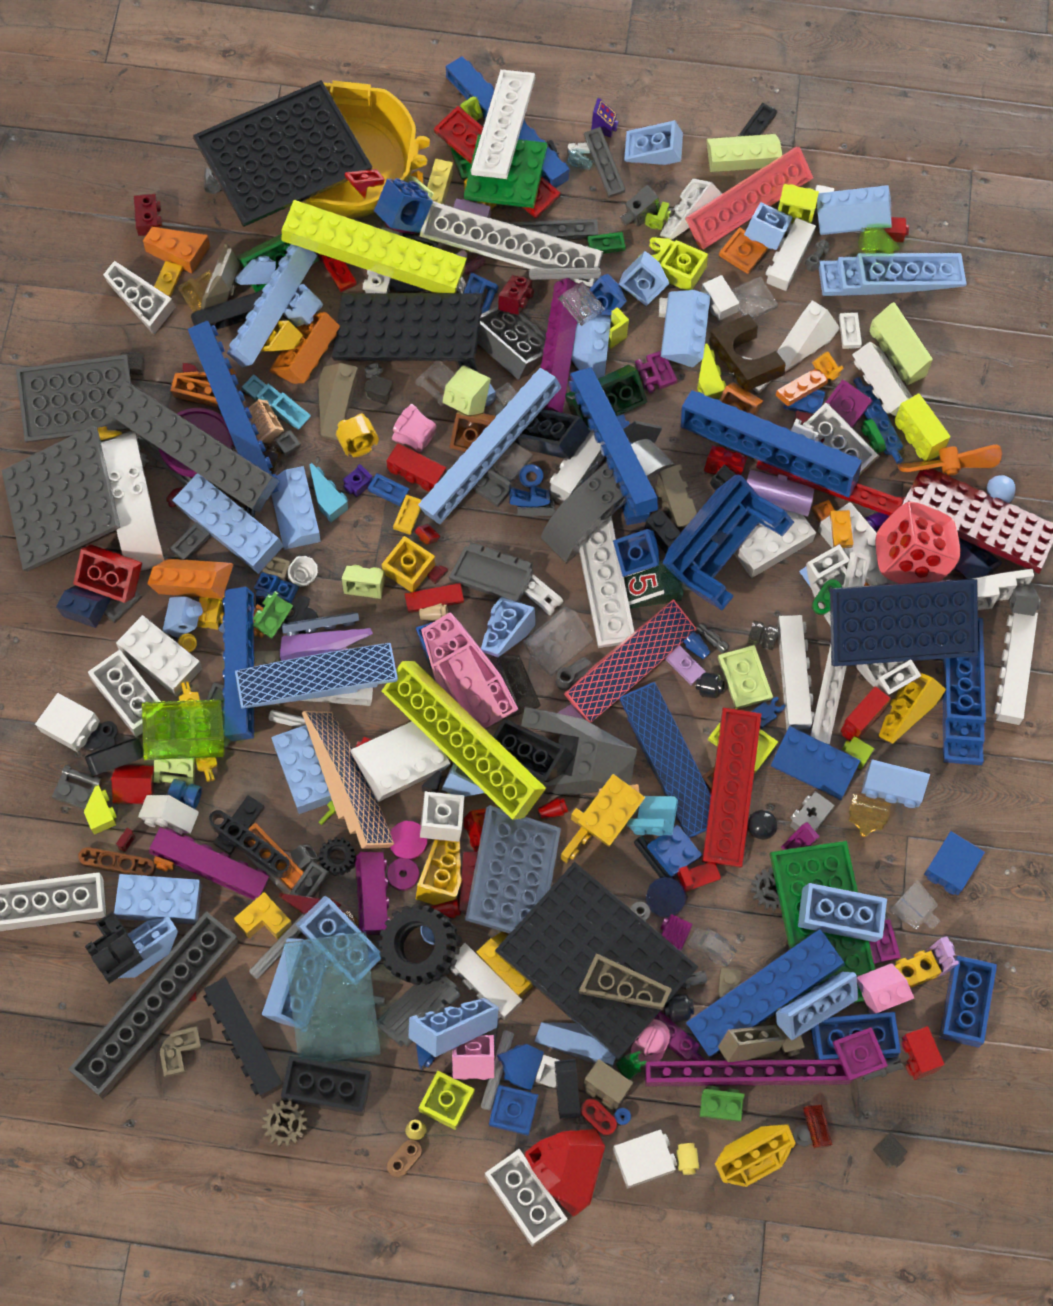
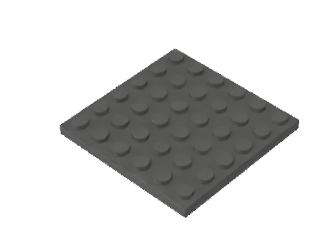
[1,425,121,572]

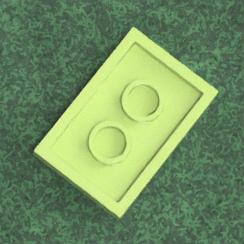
[718,645,773,709]

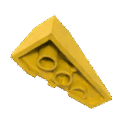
[879,672,946,744]
[416,839,461,905]

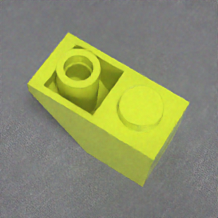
[84,785,117,835]

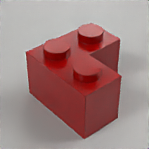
[901,1026,945,1080]

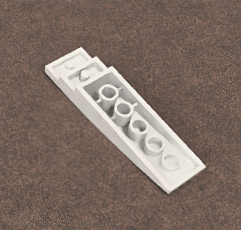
[974,569,1034,610]

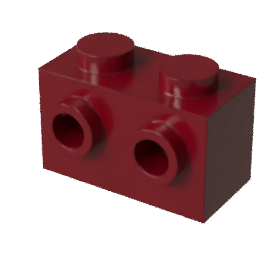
[134,194,162,236]
[498,275,534,315]

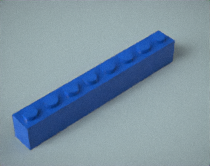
[222,587,254,741]

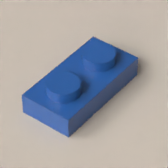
[368,473,410,507]

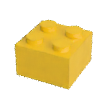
[382,536,435,592]

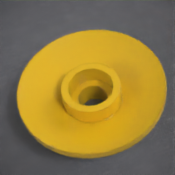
[97,426,122,440]

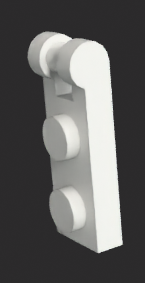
[524,575,563,615]

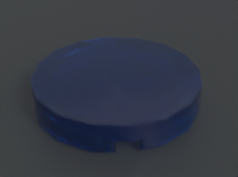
[646,877,686,917]

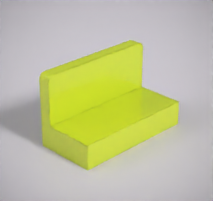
[608,307,629,349]

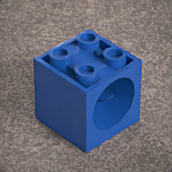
[374,178,433,233]

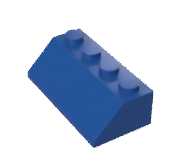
[771,726,860,800]

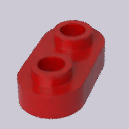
[581,1099,617,1136]

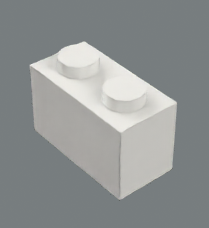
[701,275,740,321]

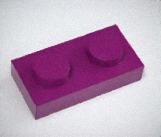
[781,822,820,850]

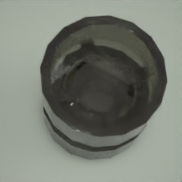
[747,620,779,651]

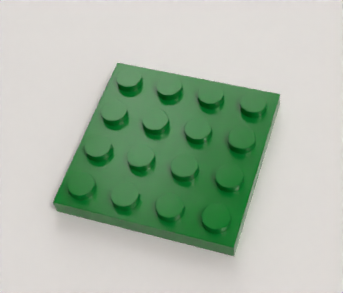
[464,134,548,208]

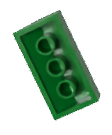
[236,234,319,292]

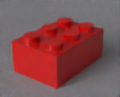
[73,544,142,603]

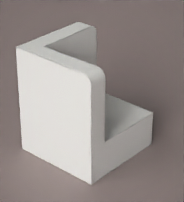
[536,1055,561,1088]

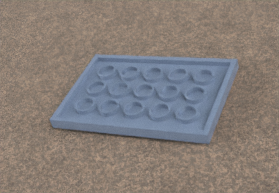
[465,805,561,933]

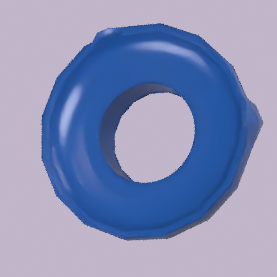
[519,464,544,488]

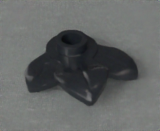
[284,596,319,634]
[84,721,118,751]

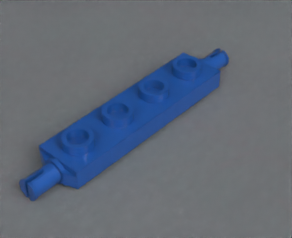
[853,377,903,464]

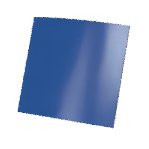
[509,485,550,507]

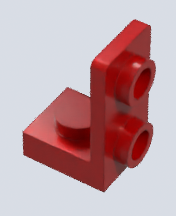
[677,862,721,892]

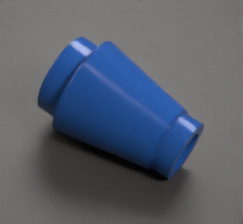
[683,632,711,659]

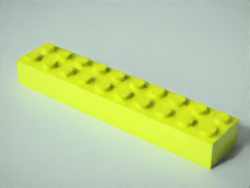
[281,200,467,293]
[382,661,546,820]

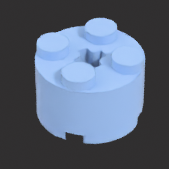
[283,284,323,327]

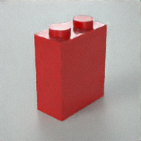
[841,686,890,741]

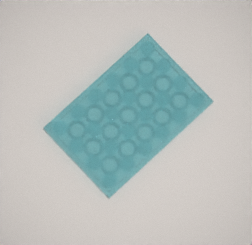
[284,932,381,1062]

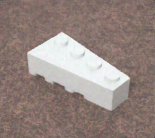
[103,261,176,335]

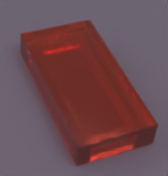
[803,1105,832,1148]

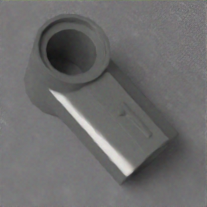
[556,657,592,690]

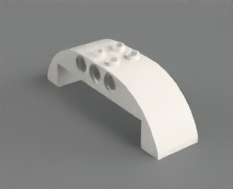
[100,431,164,571]
[807,544,921,695]

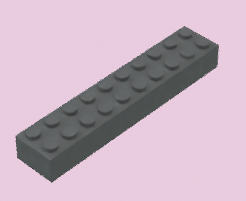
[105,381,279,512]
[68,912,239,1099]

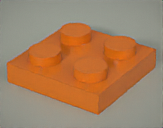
[719,227,768,274]

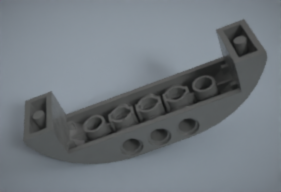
[541,439,676,564]

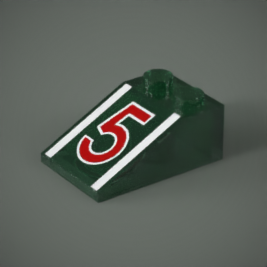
[623,560,683,609]

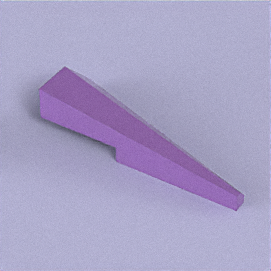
[280,628,373,661]

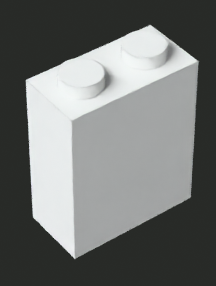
[35,693,100,752]
[613,1130,677,1189]

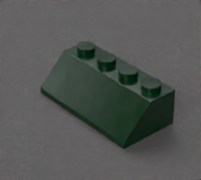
[565,364,648,428]

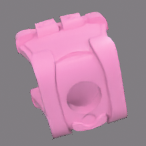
[392,404,436,453]

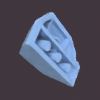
[571,314,611,379]
[119,917,178,978]

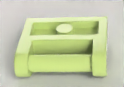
[153,750,195,785]

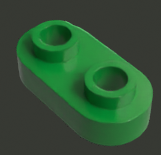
[861,418,886,454]
[812,579,842,615]

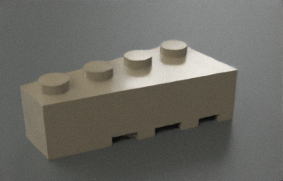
[579,953,672,1010]

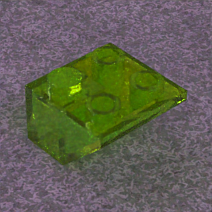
[858,227,899,254]

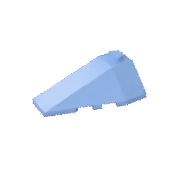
[481,597,536,657]

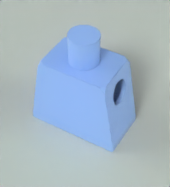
[163,597,203,638]

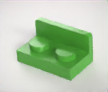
[253,591,293,638]
[699,1086,744,1122]

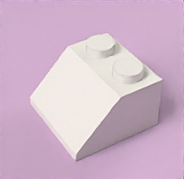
[420,791,464,842]

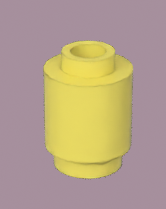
[677,1143,699,1175]

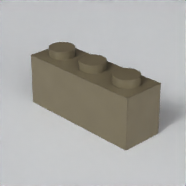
[718,1025,785,1062]

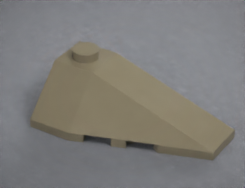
[318,363,359,441]

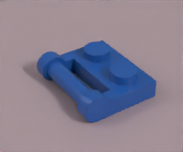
[463,272,499,314]

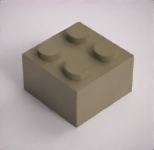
[583,1059,633,1110]

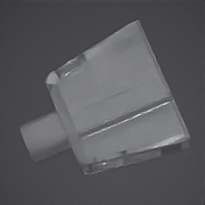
[889,880,940,930]

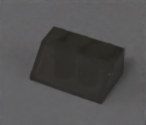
[489,655,541,717]

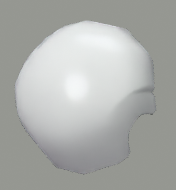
[288,556,318,587]

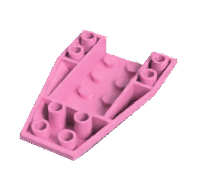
[421,613,518,729]

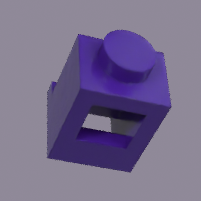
[343,464,373,498]

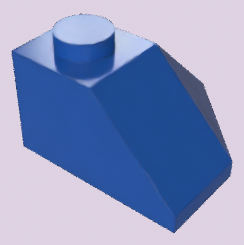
[580,274,627,315]

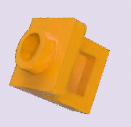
[812,351,844,380]

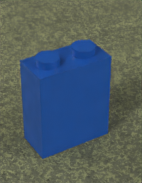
[924,831,985,895]

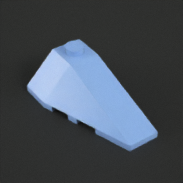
[534,1022,616,1068]

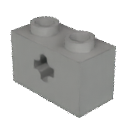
[790,791,835,832]

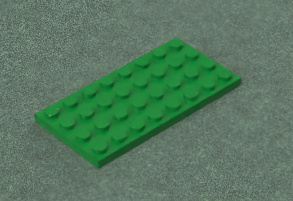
[769,841,875,1003]

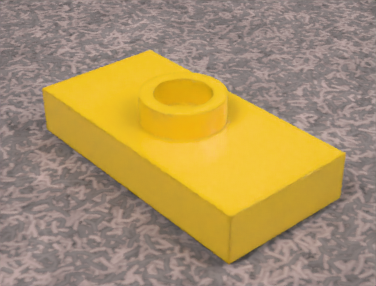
[154,261,183,298]
[393,495,422,535]

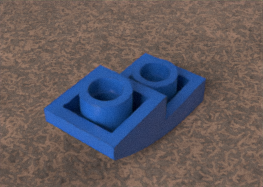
[254,572,299,603]

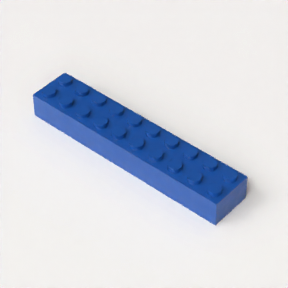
[681,390,862,498]

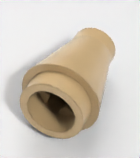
[420,603,448,621]

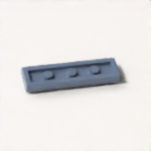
[281,612,359,636]

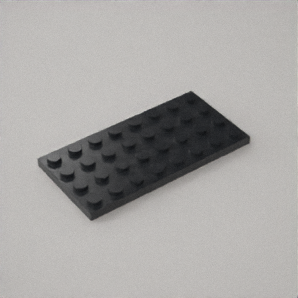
[332,293,484,361]

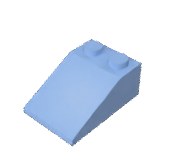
[624,120,683,165]

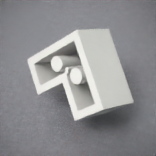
[138,795,199,835]

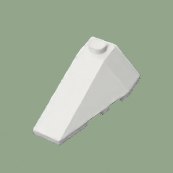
[660,179,722,240]
[777,301,840,372]

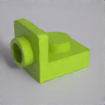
[460,96,483,121]

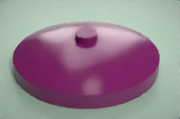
[159,408,233,477]

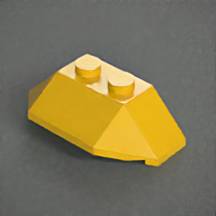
[715,1124,796,1187]

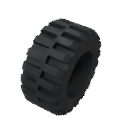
[378,904,460,985]

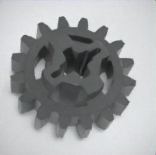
[750,867,781,911]

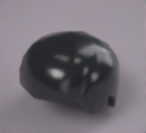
[748,810,777,840]

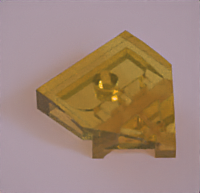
[849,794,891,838]

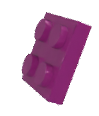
[825,379,873,428]
[833,1027,888,1081]

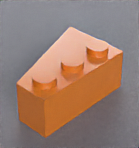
[143,227,210,274]

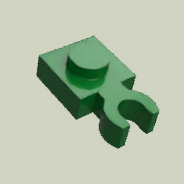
[616,1051,646,1080]

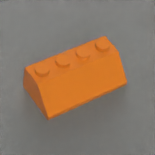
[269,312,340,384]
[147,559,233,599]

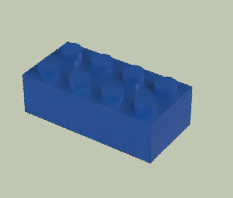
[939,955,997,1048]
[811,1012,901,1060]

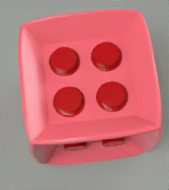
[875,502,960,584]

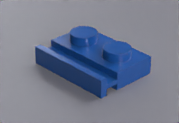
[783,382,825,414]

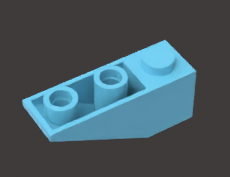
[309,463,348,522]

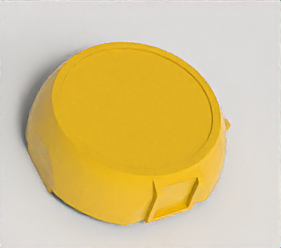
[301,81,430,219]

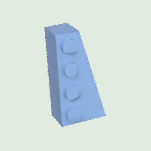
[408,998,499,1057]

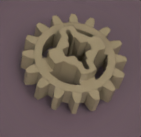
[262,1101,308,1147]

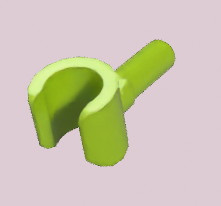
[319,801,336,825]

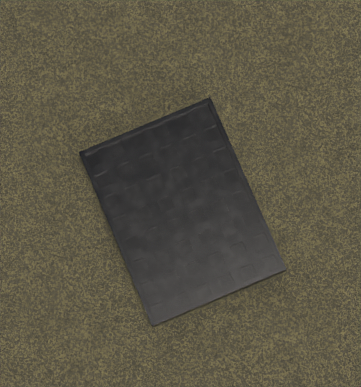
[495,862,698,1060]

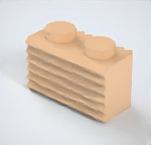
[249,399,284,444]

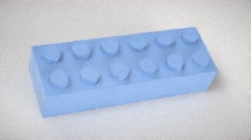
[173,473,283,574]

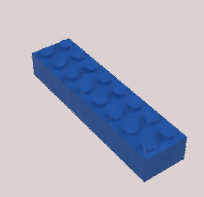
[686,929,845,1058]

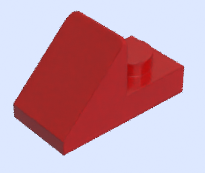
[344,169,385,199]

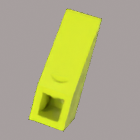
[697,343,726,400]

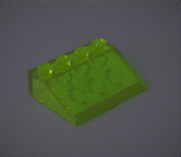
[142,699,224,760]

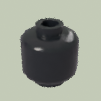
[696,672,725,699]
[664,994,694,1022]

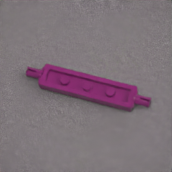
[654,1011,706,1061]

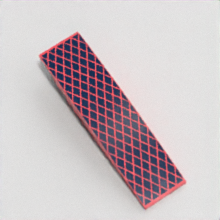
[564,599,696,723]

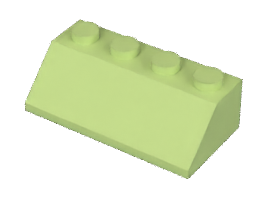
[706,134,782,172]
[870,302,933,386]

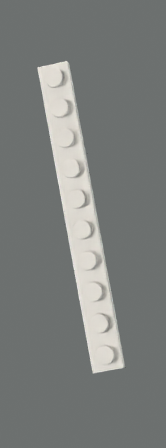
[811,552,870,744]

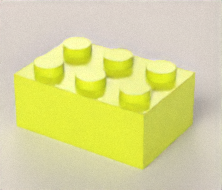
[895,394,951,461]

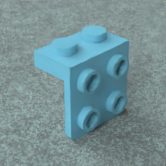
[627,796,678,836]

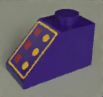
[591,98,619,138]

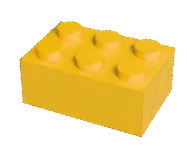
[577,774,645,847]

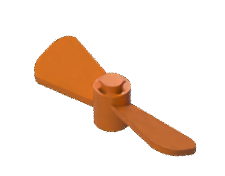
[898,445,1002,476]

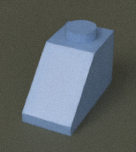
[235,256,276,285]

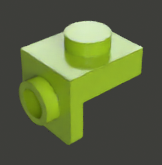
[645,202,671,230]

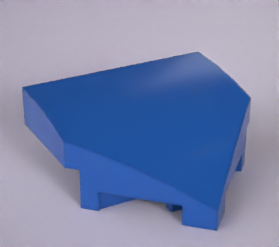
[497,1044,544,1091]

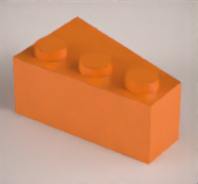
[170,369,237,408]

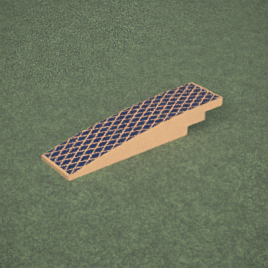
[302,711,394,849]

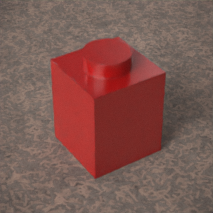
[882,217,909,242]

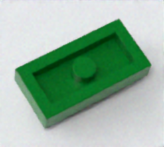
[587,232,626,254]

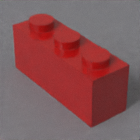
[386,443,446,491]

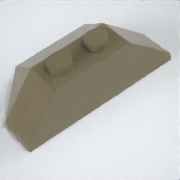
[201,244,240,309]

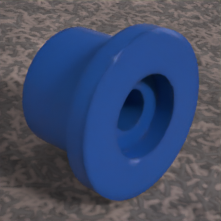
[614,1108,631,1125]

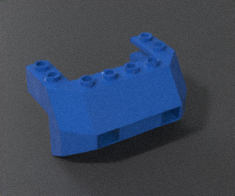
[663,475,794,611]

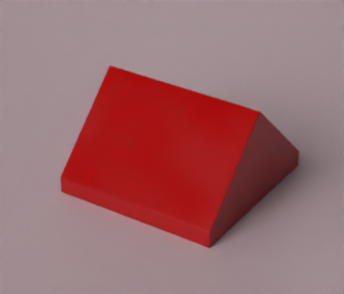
[111,765,154,804]

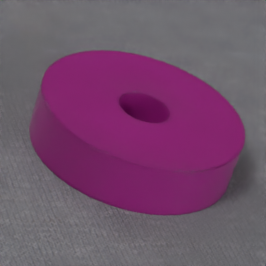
[387,858,419,891]

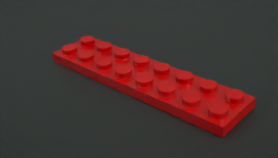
[434,106,561,219]
[702,707,762,868]

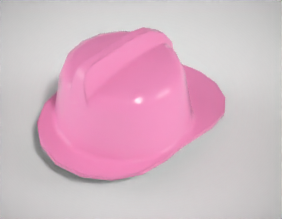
[631,1019,670,1067]

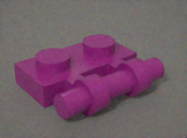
[634,351,677,393]

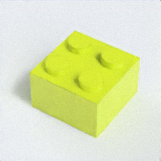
[778,184,819,224]
[419,1071,475,1130]

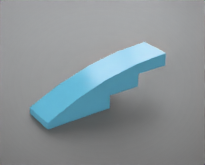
[241,374,311,430]

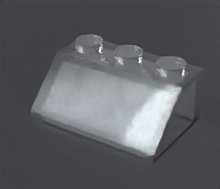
[523,607,594,676]

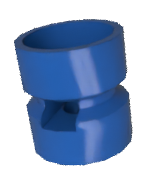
[168,779,202,809]

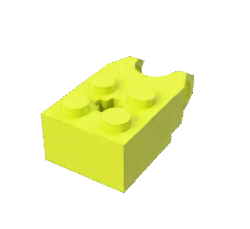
[639,237,708,291]

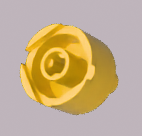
[336,414,379,457]

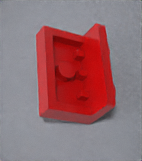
[704,446,748,475]

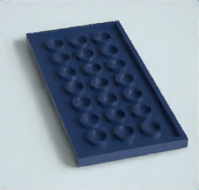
[830,579,978,667]

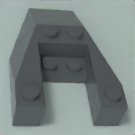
[521,707,637,796]

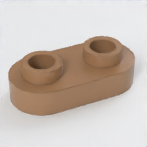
[387,1140,422,1178]

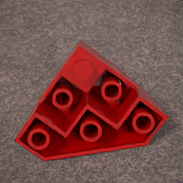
[524,1129,605,1217]

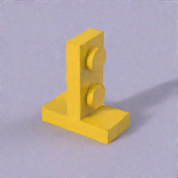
[561,808,591,863]

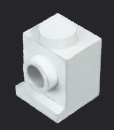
[791,419,819,441]

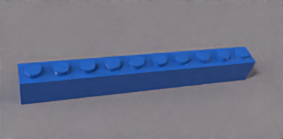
[446,56,570,188]
[188,321,279,494]
[569,367,658,517]

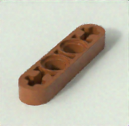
[78,847,156,876]

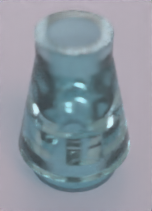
[566,149,593,171]

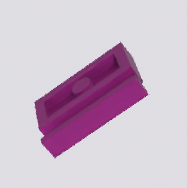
[869,919,901,964]

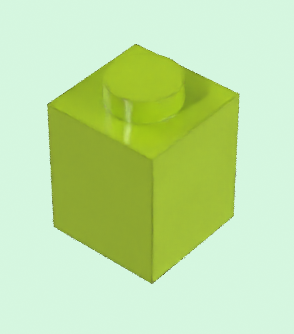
[842,736,874,770]

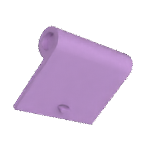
[747,469,814,516]

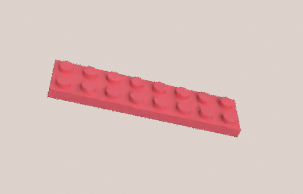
[685,147,813,250]

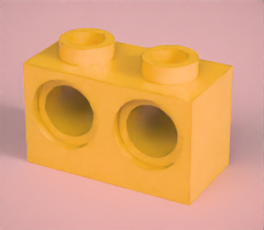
[895,950,942,988]

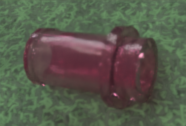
[464,255,486,275]

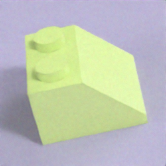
[443,366,491,416]
[342,565,385,599]

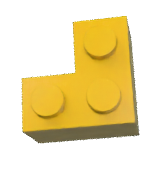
[234,892,292,940]

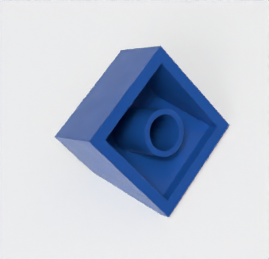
[613,529,659,577]

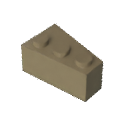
[655,464,697,533]

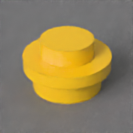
[178,633,197,652]

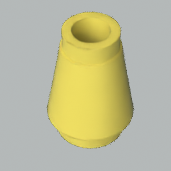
[405,1119,426,1140]

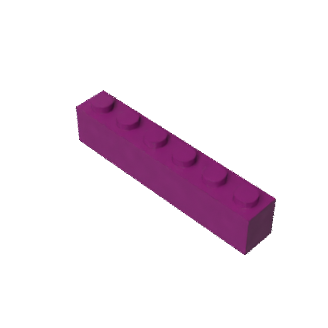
[149,827,269,900]

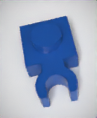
[751,697,785,729]

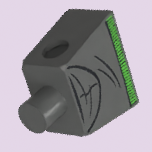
[620,185,660,226]

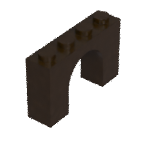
[709,314,786,392]

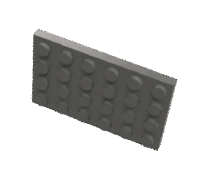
[16,354,131,443]

